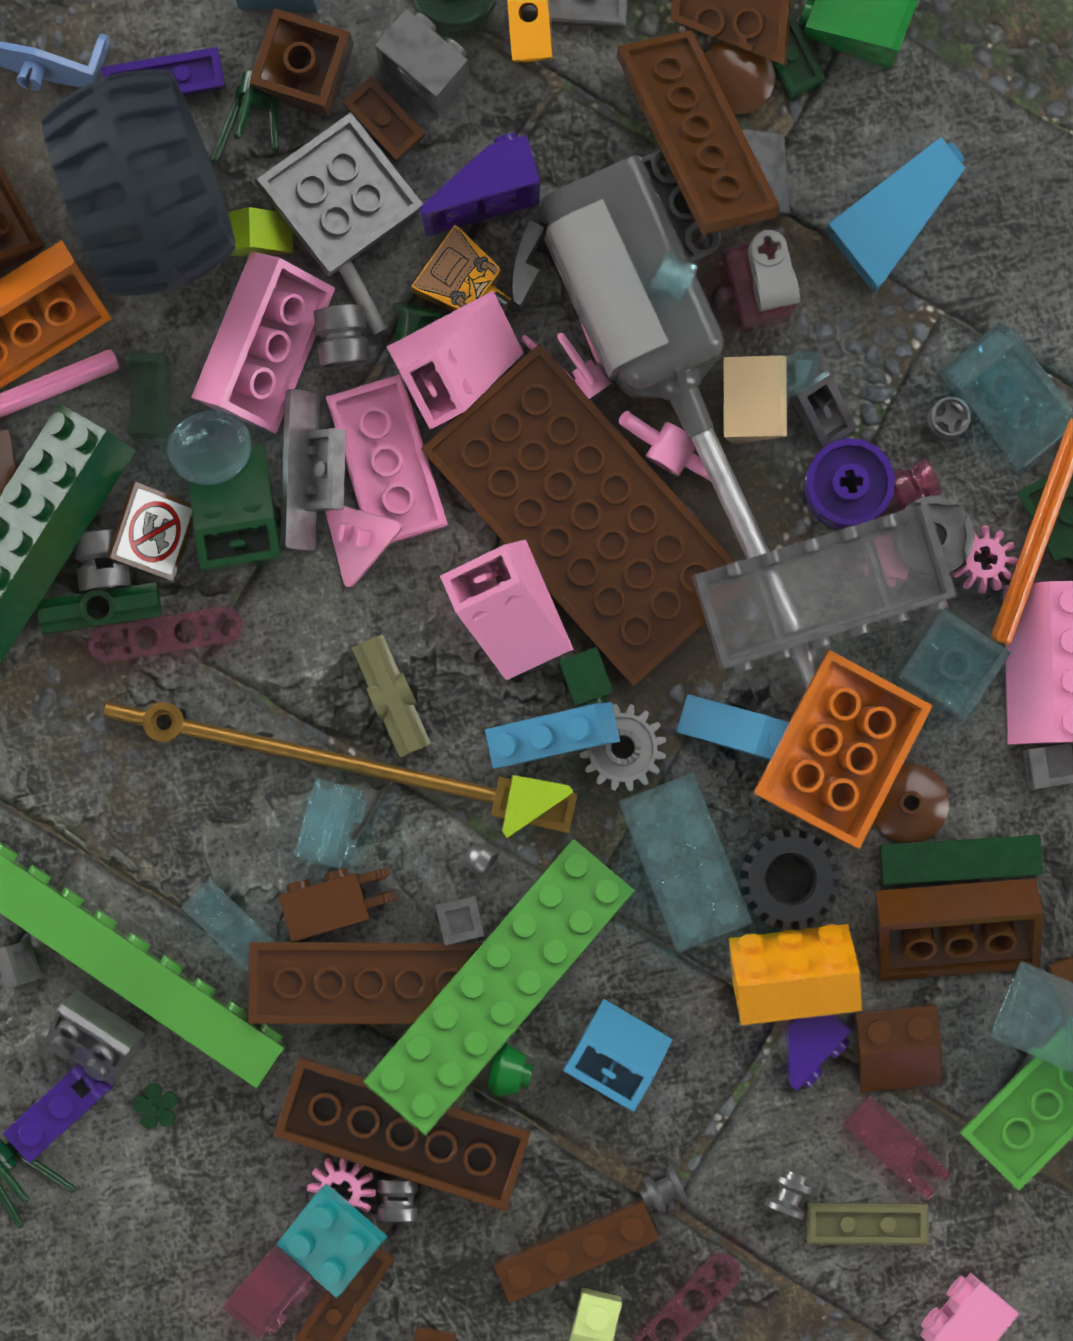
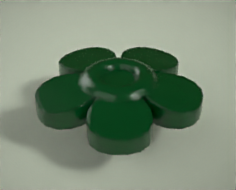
[132,1083,178,1129]

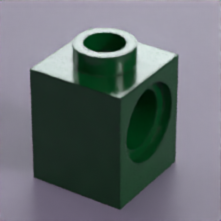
[559,647,613,707]

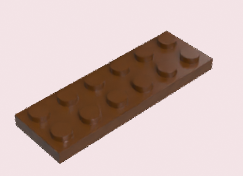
[617,30,780,235]
[248,942,483,1024]

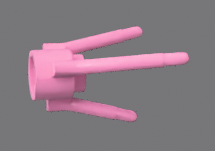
[521,318,612,399]

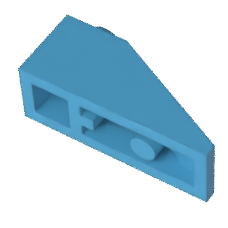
[676,694,789,761]

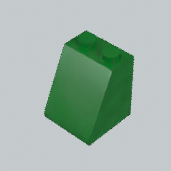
[799,0,918,70]

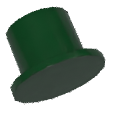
[392,303,443,340]

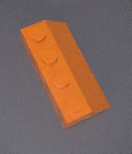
[0,240,112,389]

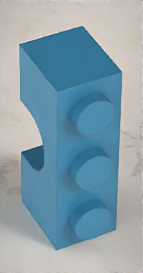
[485,702,620,769]

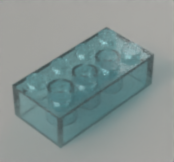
[617,772,753,953]

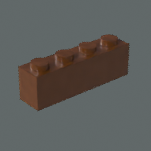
[494,1198,659,1303]

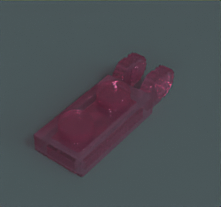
[842,1095,951,1199]

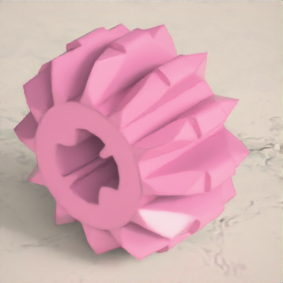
[952,526,1018,594]
[307,1157,376,1212]

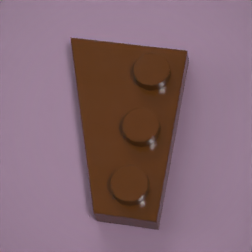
[670,0,792,66]

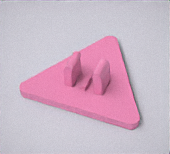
[325,505,403,587]

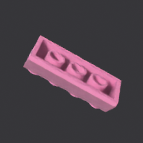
[191,251,335,434]
[1003,581,1073,745]

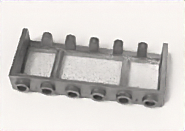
[691,503,956,674]

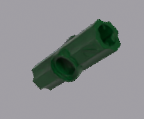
[37,583,162,635]

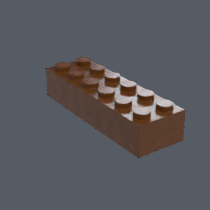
[274,1056,531,1211]

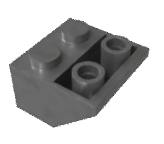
[44,990,145,1085]

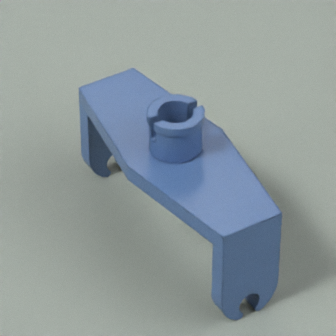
[0,33,109,91]

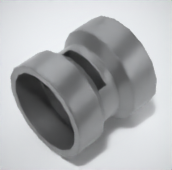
[927,396,971,441]
[377,1177,418,1222]

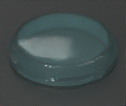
[167,411,252,485]

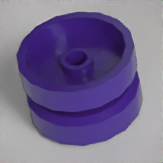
[803,438,895,530]

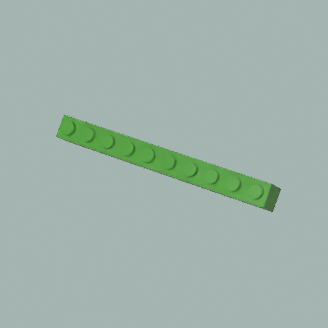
[0,842,287,1088]

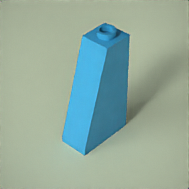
[825,137,965,293]

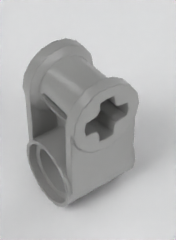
[747,230,800,312]

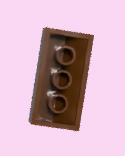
[875,878,1043,981]

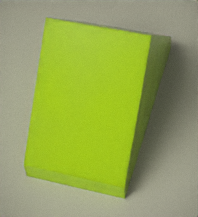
[228,207,293,256]
[502,775,574,838]

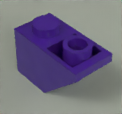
[785,1014,851,1090]

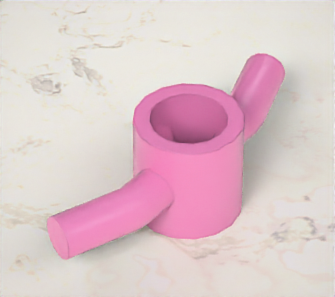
[619,411,711,481]

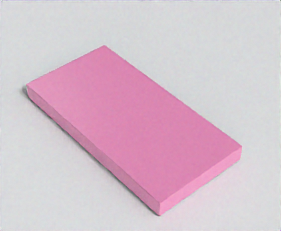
[326,374,448,544]

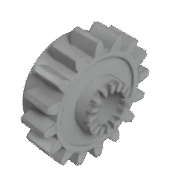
[579,704,666,791]

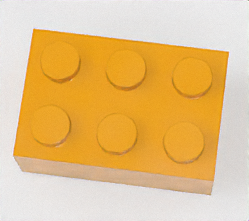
[728,924,862,1025]

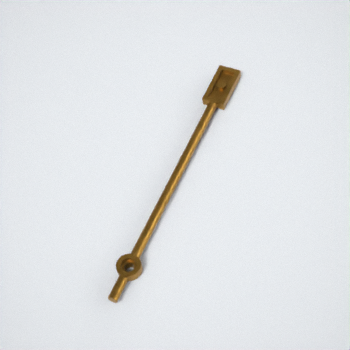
[103,702,577,833]

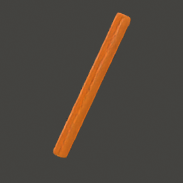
[991,418,1073,645]

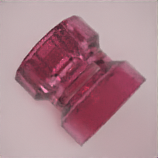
[893,458,941,510]

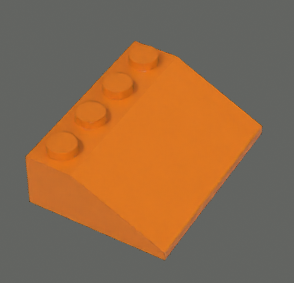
[753,649,933,849]

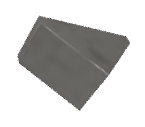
[790,370,857,448]

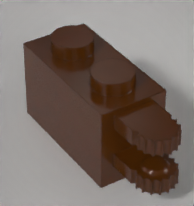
[278,867,398,942]

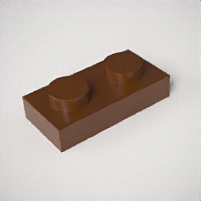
[342,76,426,163]

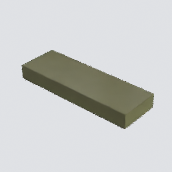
[806,1202,928,1245]

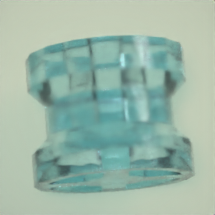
[650,250,698,302]

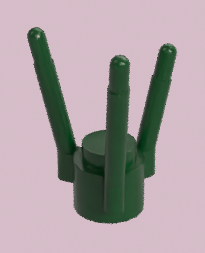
[211,70,279,163]
[0,1138,76,1229]

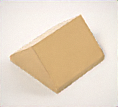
[724,356,787,445]

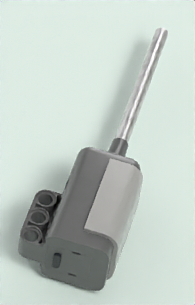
[539,149,820,689]

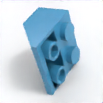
[563,999,673,1112]

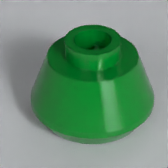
[487,1043,533,1097]

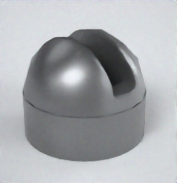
[465,843,500,878]

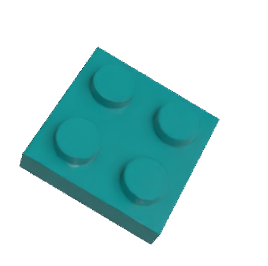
[276,1183,387,1298]

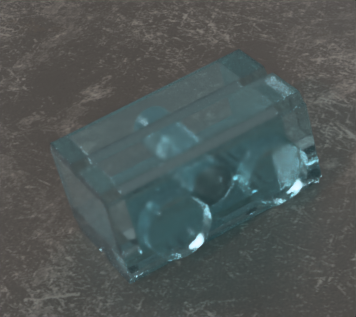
[294,778,369,869]

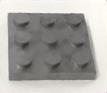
[256,112,423,277]

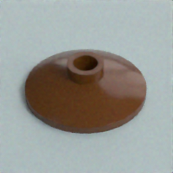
[874,763,949,843]

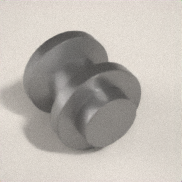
[639,1166,689,1216]
[765,1169,813,1219]

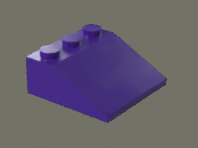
[420,133,540,237]

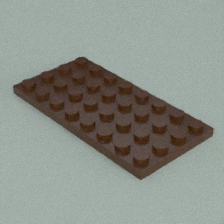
[421,343,752,687]

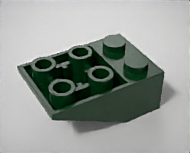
[186,443,284,574]

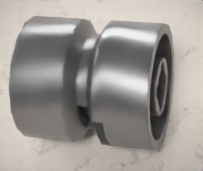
[314,304,371,368]
[74,529,131,593]

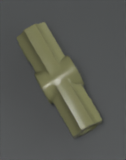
[352,634,431,758]

